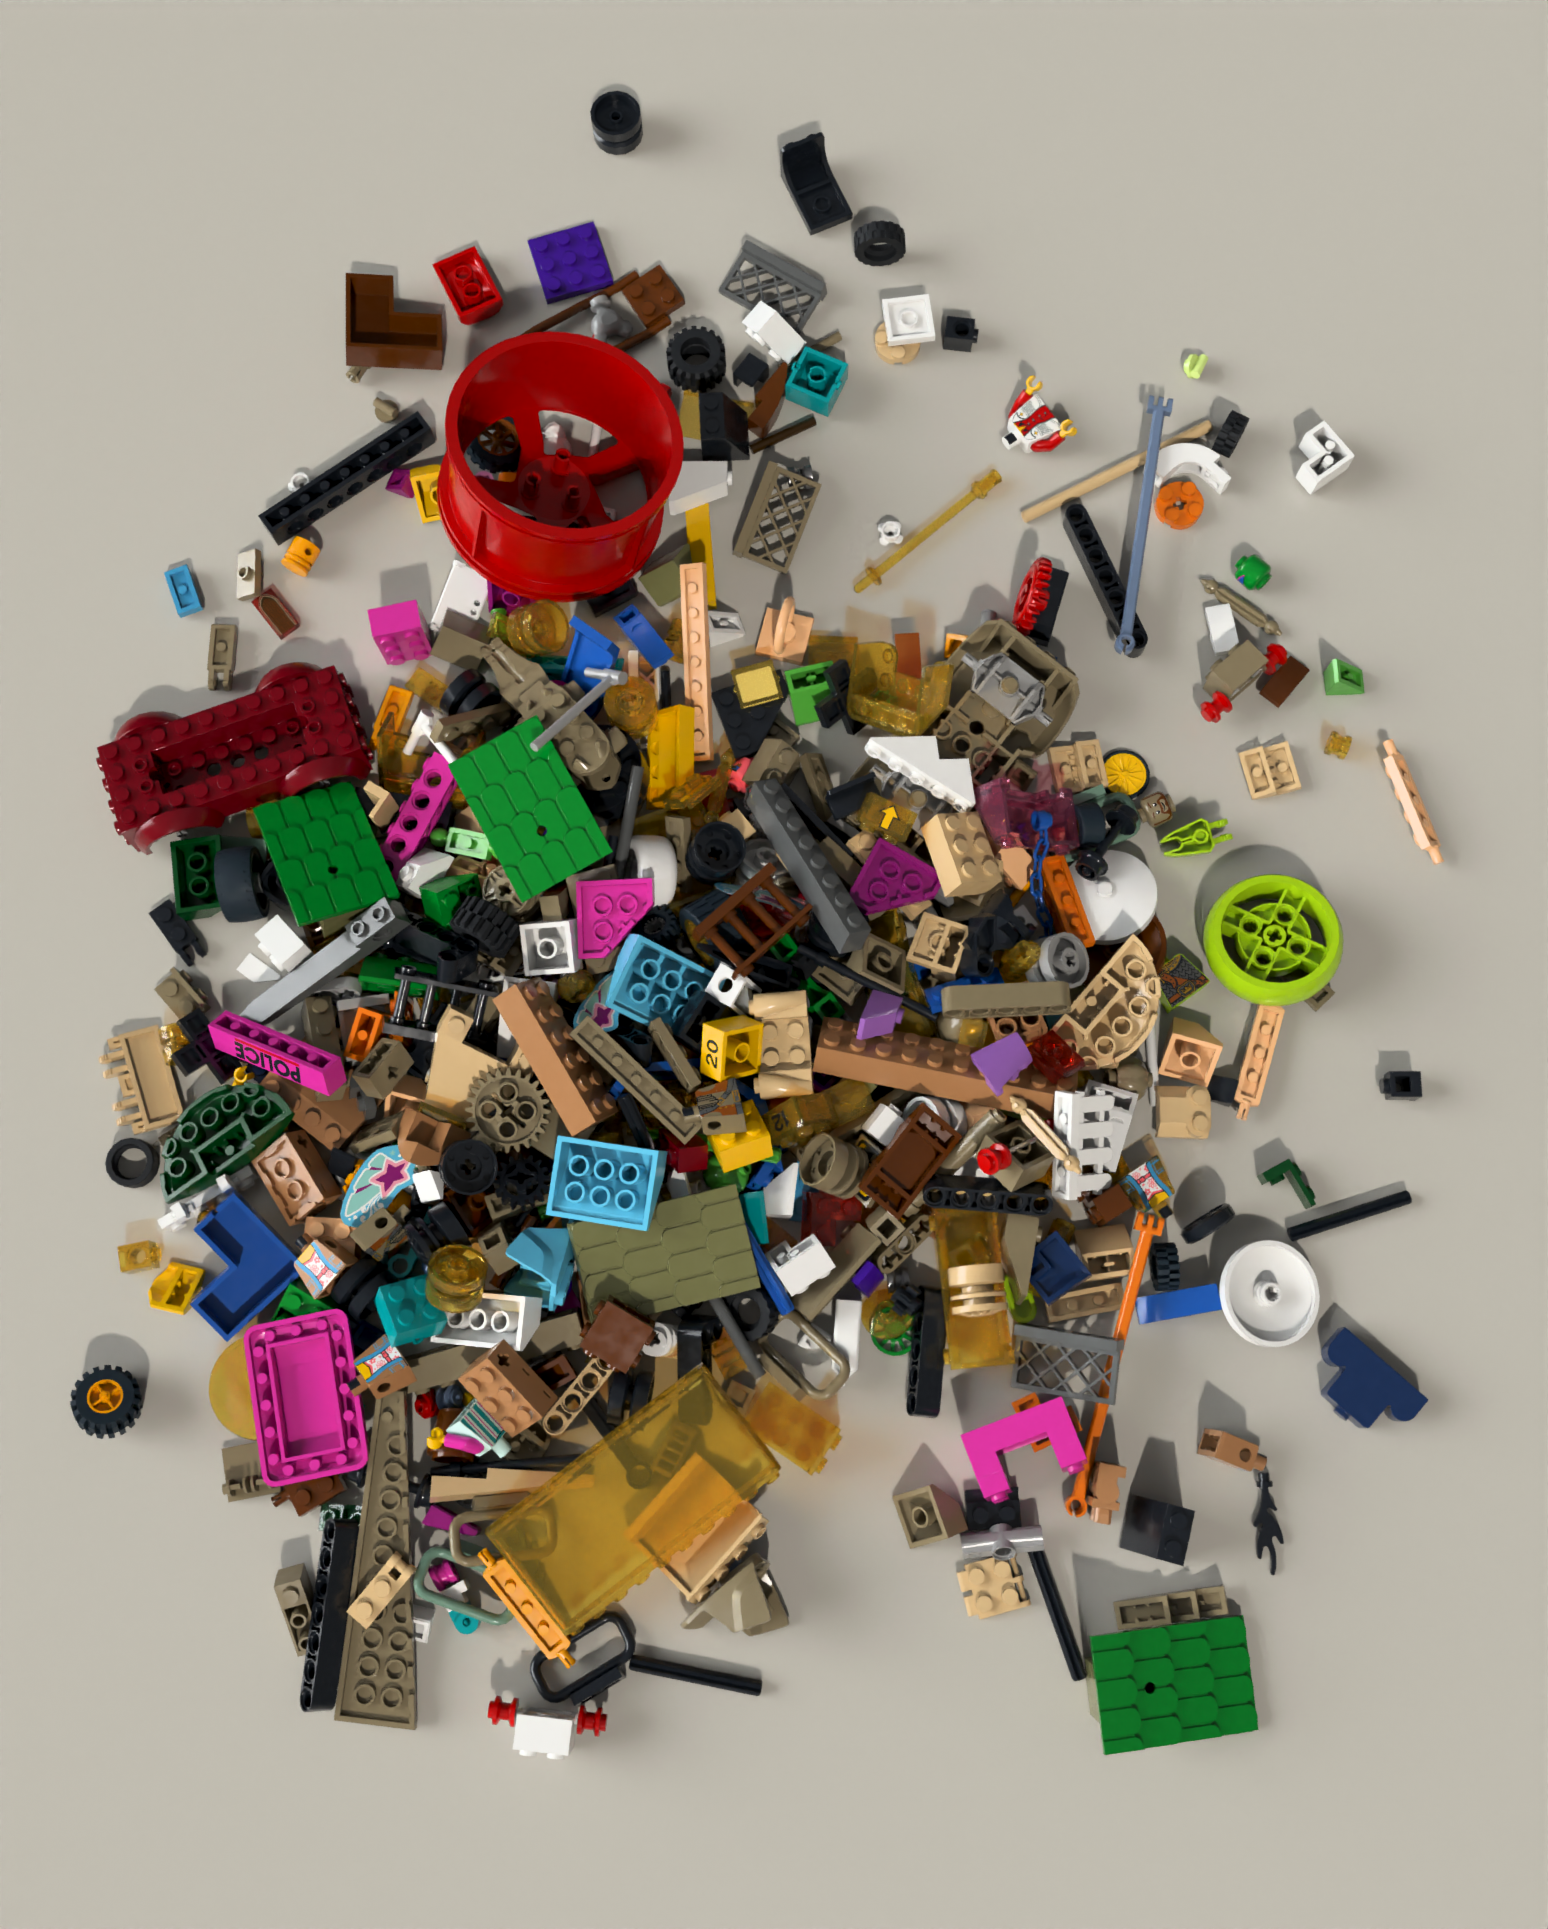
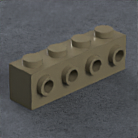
[301,996,350,1102]

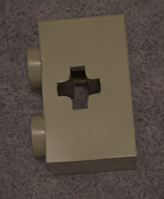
[352,1038,414,1100]

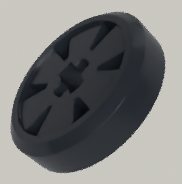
[1180,1203,1235,1244]

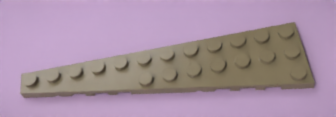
[334,1390,417,1730]

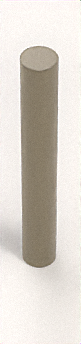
[778,332,842,370]

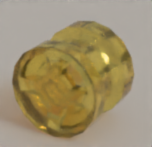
[1324,731,1352,760]

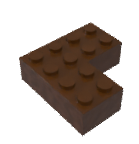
[346,273,443,370]

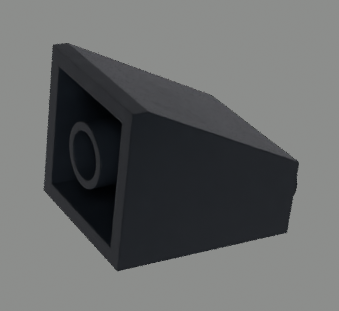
[699,392,750,461]
[1119,1494,1195,1566]

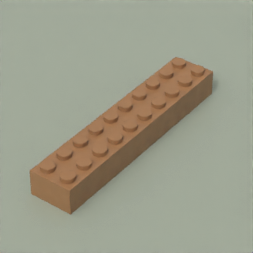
[813,1016,1078,1120]

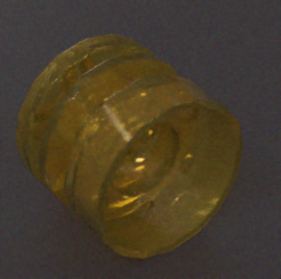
[604,676,659,739]

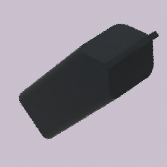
[1027,567,1069,647]

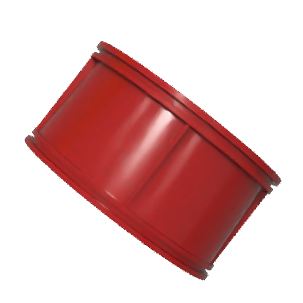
[437,331,684,602]

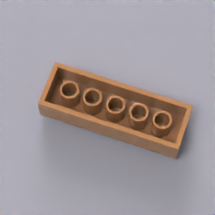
[492,977,619,1137]

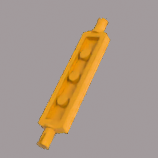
[477,1547,576,1669]

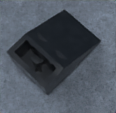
[671,990,737,1057]

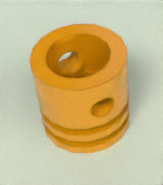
[281,536,321,577]

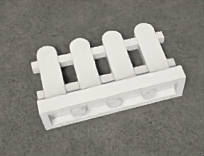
[1052,1089,1114,1200]

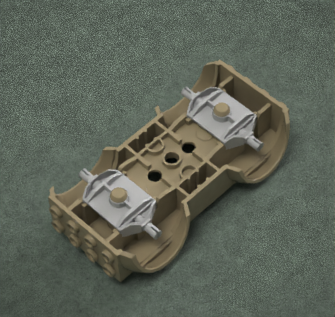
[844,618,1080,868]

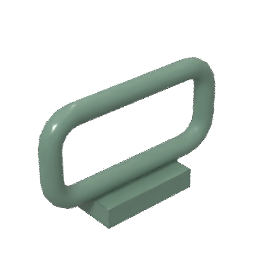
[1043,784,1141,863]
[413,1539,514,1626]

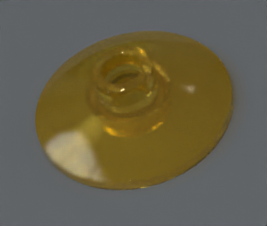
[861,1289,913,1339]

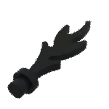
[1253,1472,1284,1575]

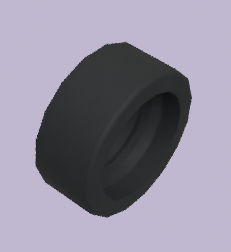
[105,1138,160,1188]

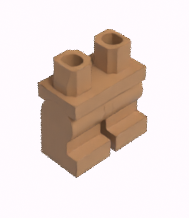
[1085,1460,1127,1525]

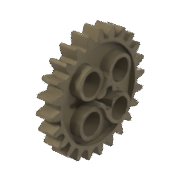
[465,1067,552,1153]

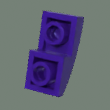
[851,1260,885,1299]

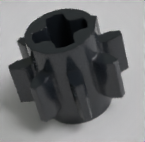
[890,1284,923,1317]

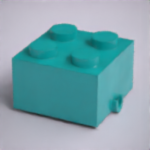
[785,346,848,417]
[374,1273,448,1348]

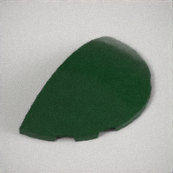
[160,1082,295,1204]

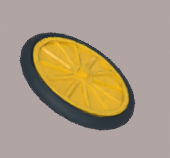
[1103,750,1150,799]

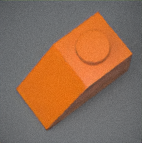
[343,1007,391,1062]

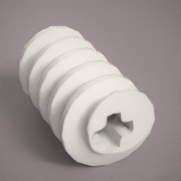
[642,1322,679,1359]

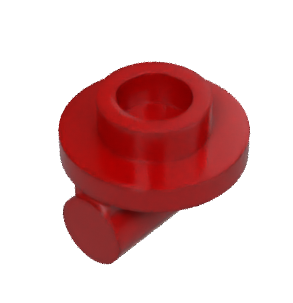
[415,1389,439,1419]

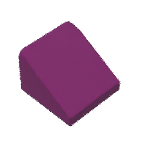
[385,468,415,498]

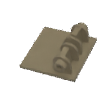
[221,1442,282,1503]

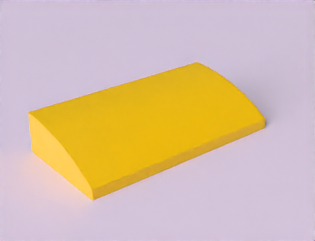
[646,704,695,810]

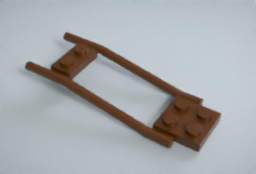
[521,264,685,352]

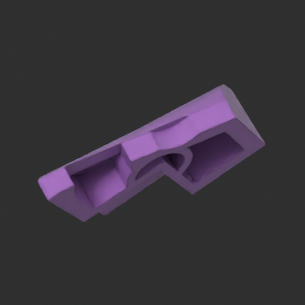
[970,1032,1033,1097]

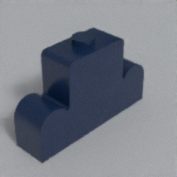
[1321,1327,1428,1428]

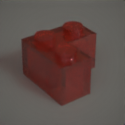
[801,1191,862,1247]

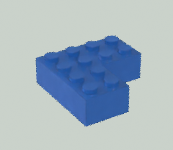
[190,1189,300,1342]

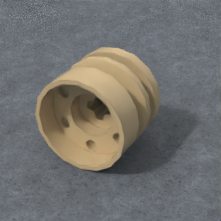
[947,1263,1008,1317]

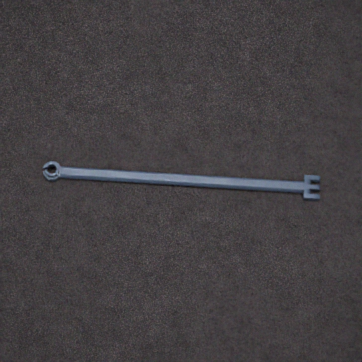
[1114,395,1173,655]

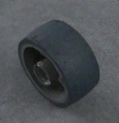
[214,846,270,923]

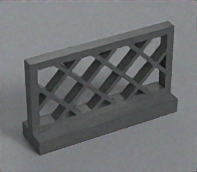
[718,240,827,334]
[1011,1323,1125,1405]

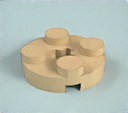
[874,322,921,365]

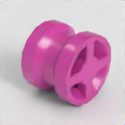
[428,1559,460,1592]

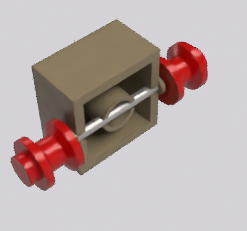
[1201,640,1287,723]
[975,1119,1055,1192]

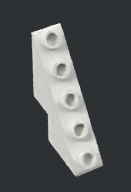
[864,736,976,812]

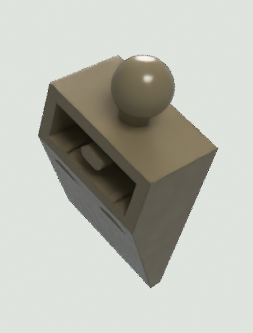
[998,1213,1043,1305]

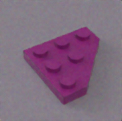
[849,837,941,915]

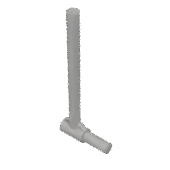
[530,667,628,752]

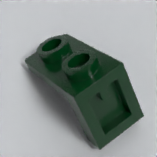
[1257,1159,1316,1209]

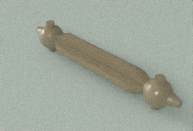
[1200,579,1282,636]

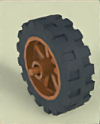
[466,417,521,474]

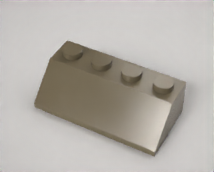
[787,1223,882,1323]

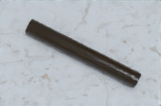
[749,416,817,454]

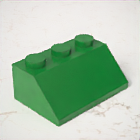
[358,953,441,1001]

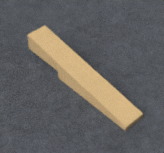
[429,1468,595,1503]

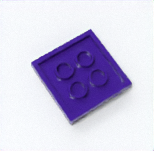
[527,222,613,305]

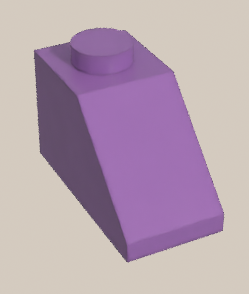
[856,989,905,1040]

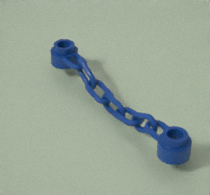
[1030,810,1053,939]

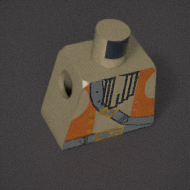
[682,1077,747,1135]
[350,1204,415,1266]

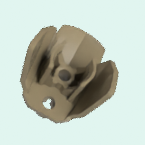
[680,1553,789,1636]

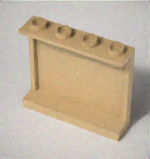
[622,1452,769,1605]

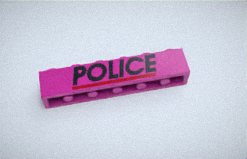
[208,1011,347,1096]

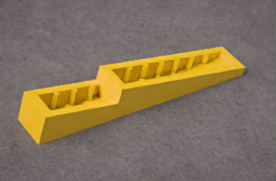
[685,503,717,610]

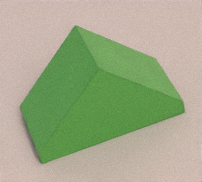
[1323,658,1364,695]

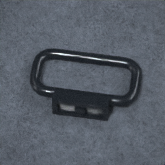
[530,1611,636,1706]

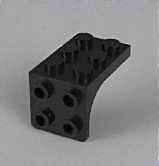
[780,132,853,236]

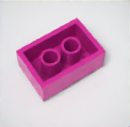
[367,600,433,665]

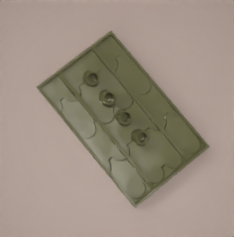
[566,1184,761,1324]

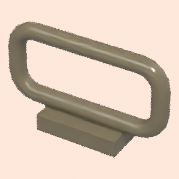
[758,1310,851,1402]
[449,1491,558,1567]

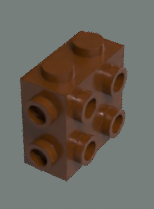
[579,1295,657,1374]

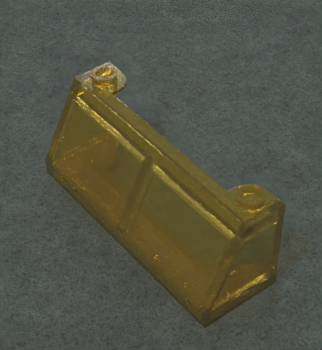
[928,1208,1016,1370]

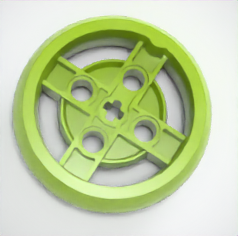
[1203,874,1344,1006]

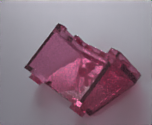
[974,777,1080,856]

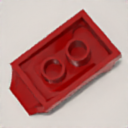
[432,246,504,325]

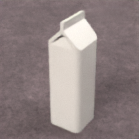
[831,1299,862,1387]

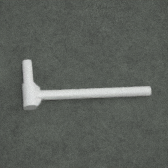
[402,709,458,764]

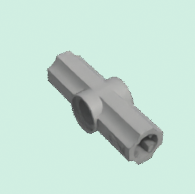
[961,1523,1044,1560]

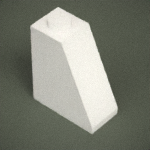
[668,461,733,515]

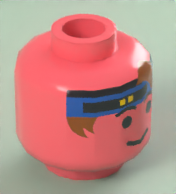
[727,757,754,794]

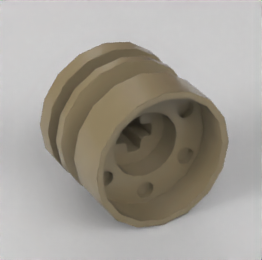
[482,865,542,924]
[799,1133,869,1199]

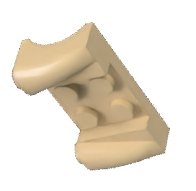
[748,990,814,1100]

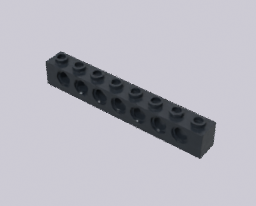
[258,411,436,546]

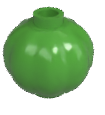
[703,1152,751,1194]

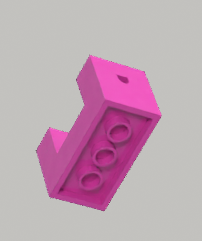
[960,1396,1088,1504]

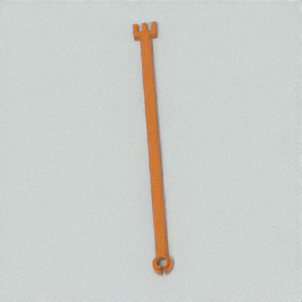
[1064,1211,1165,1517]

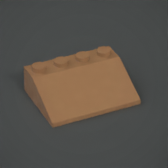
[259,1037,385,1151]

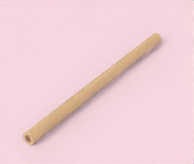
[1021,420,1213,523]

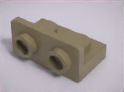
[154,967,211,1019]

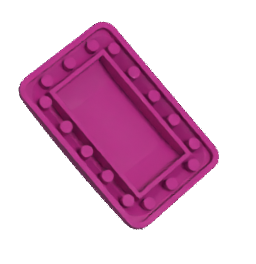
[244,1309,369,1487]

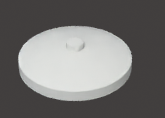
[1069,850,1158,945]
[1219,1240,1320,1347]

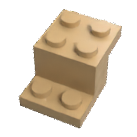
[906,912,996,982]

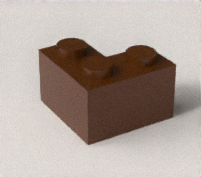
[1076,1169,1133,1227]

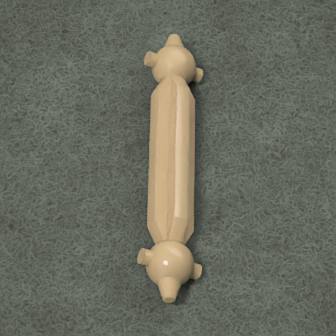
[1009,1095,1082,1174]

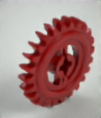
[1012,557,1053,636]

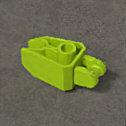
[1159,818,1233,858]

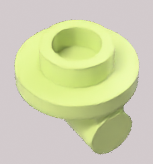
[1184,354,1208,379]

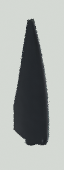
[696,943,801,991]

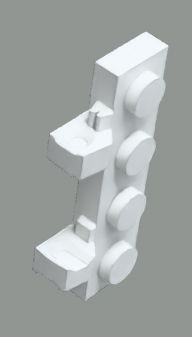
[157,1165,260,1232]

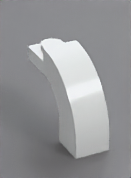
[1142,443,1231,494]

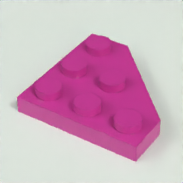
[576,878,655,959]

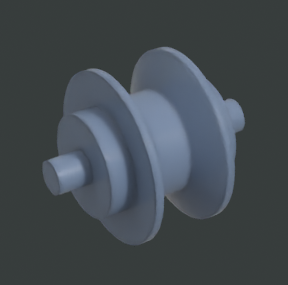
[435,1384,463,1410]

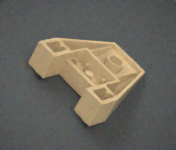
[424,1003,535,1129]

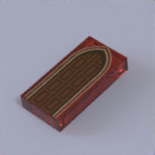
[252,588,300,640]

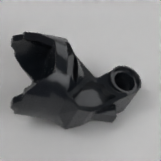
[960,889,1037,977]

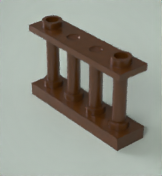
[691,862,813,981]

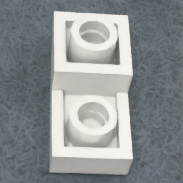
[1205,603,1239,656]

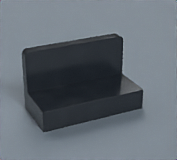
[825,772,883,821]

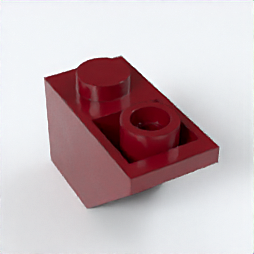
[656,1128,708,1173]

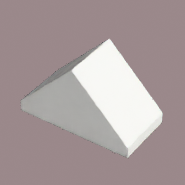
[708,611,746,647]

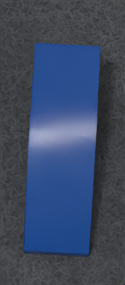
[1135,1283,1222,1325]

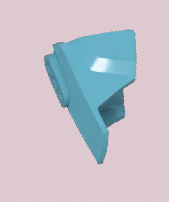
[504,1219,580,1312]

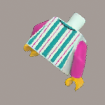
[427,1392,512,1458]

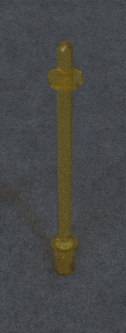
[854,469,1002,593]

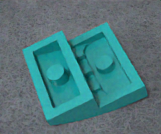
[738,1191,769,1245]

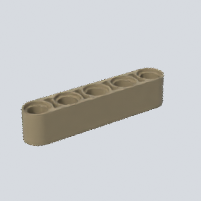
[941,981,1071,1019]

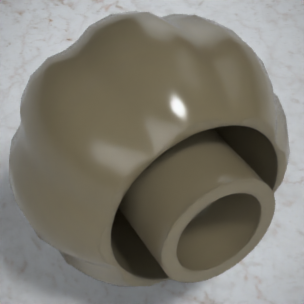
[1103,1056,1153,1101]

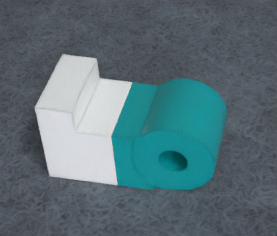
[440,1577,481,1635]

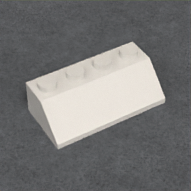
[430,1289,543,1351]

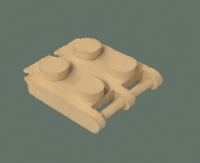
[956,1553,1031,1620]

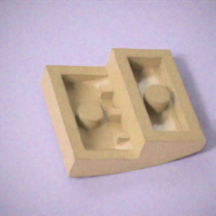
[1046,739,1109,797]
[1238,741,1302,800]

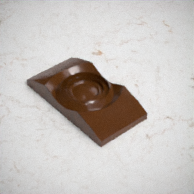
[858,1103,962,1220]

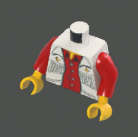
[1002,375,1077,453]

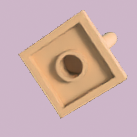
[755,596,814,666]

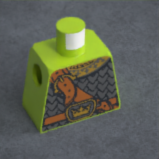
[1158,953,1210,1014]

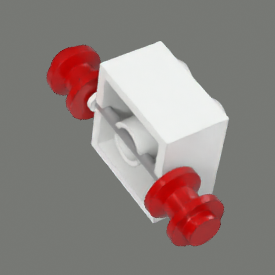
[488,1696,608,1759]

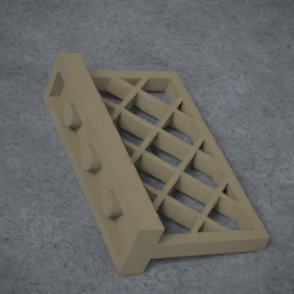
[733,461,822,575]

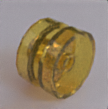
[506,599,570,659]
[425,1245,488,1313]

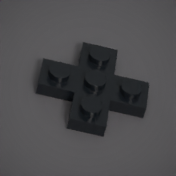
[814,659,879,735]
[170,1008,242,1085]

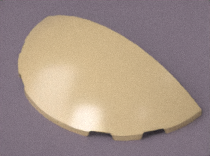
[1032,934,1161,1071]

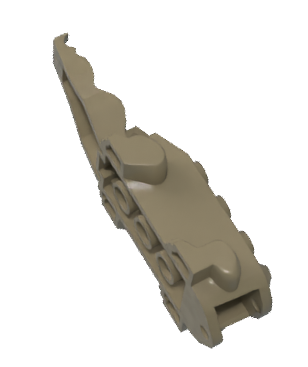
[480,637,628,791]

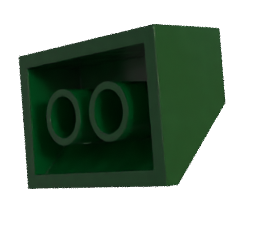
[170,834,222,921]

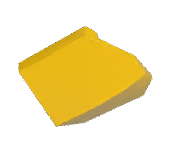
[148,1262,206,1315]

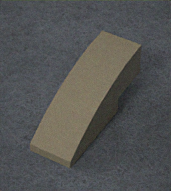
[539,879,572,921]

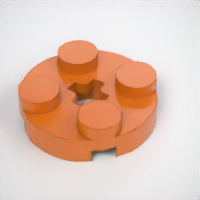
[1154,481,1204,530]

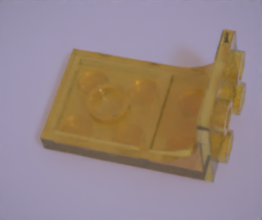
[740,1381,842,1476]

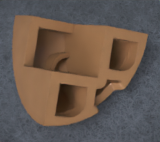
[398,1109,472,1166]

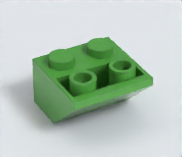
[784,660,833,726]

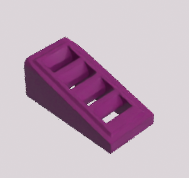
[422,1503,482,1536]

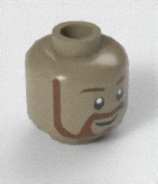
[1137,791,1176,828]

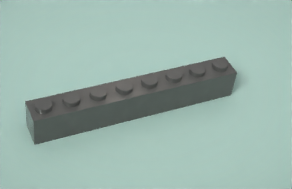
[746,778,871,954]

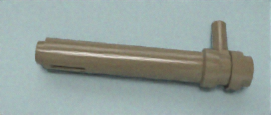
[904,1108,1007,1217]

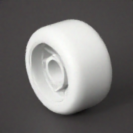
[624,835,677,910]

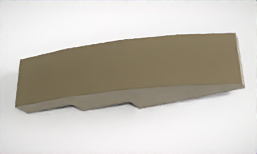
[1113,1585,1230,1630]

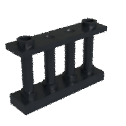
[382,965,499,1051]

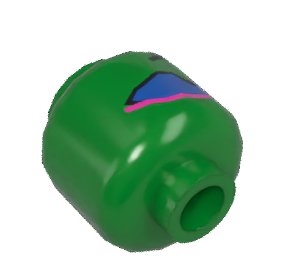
[1235,554,1272,590]

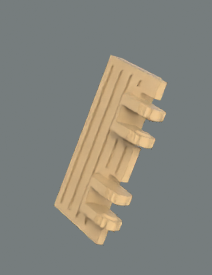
[98,1024,183,1135]

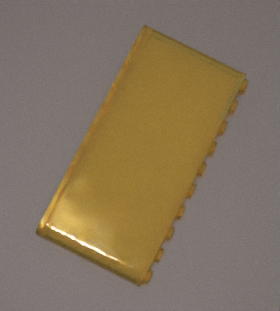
[484,1362,781,1636]

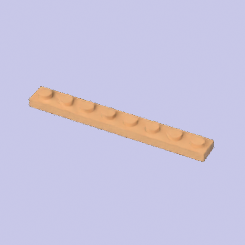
[680,562,714,762]

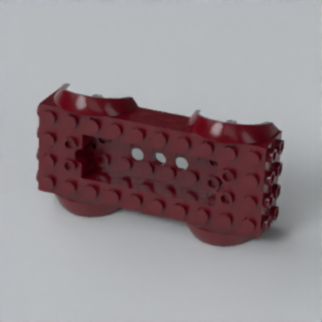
[96,662,374,855]

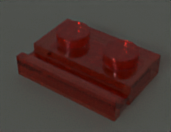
[1027,1030,1085,1085]

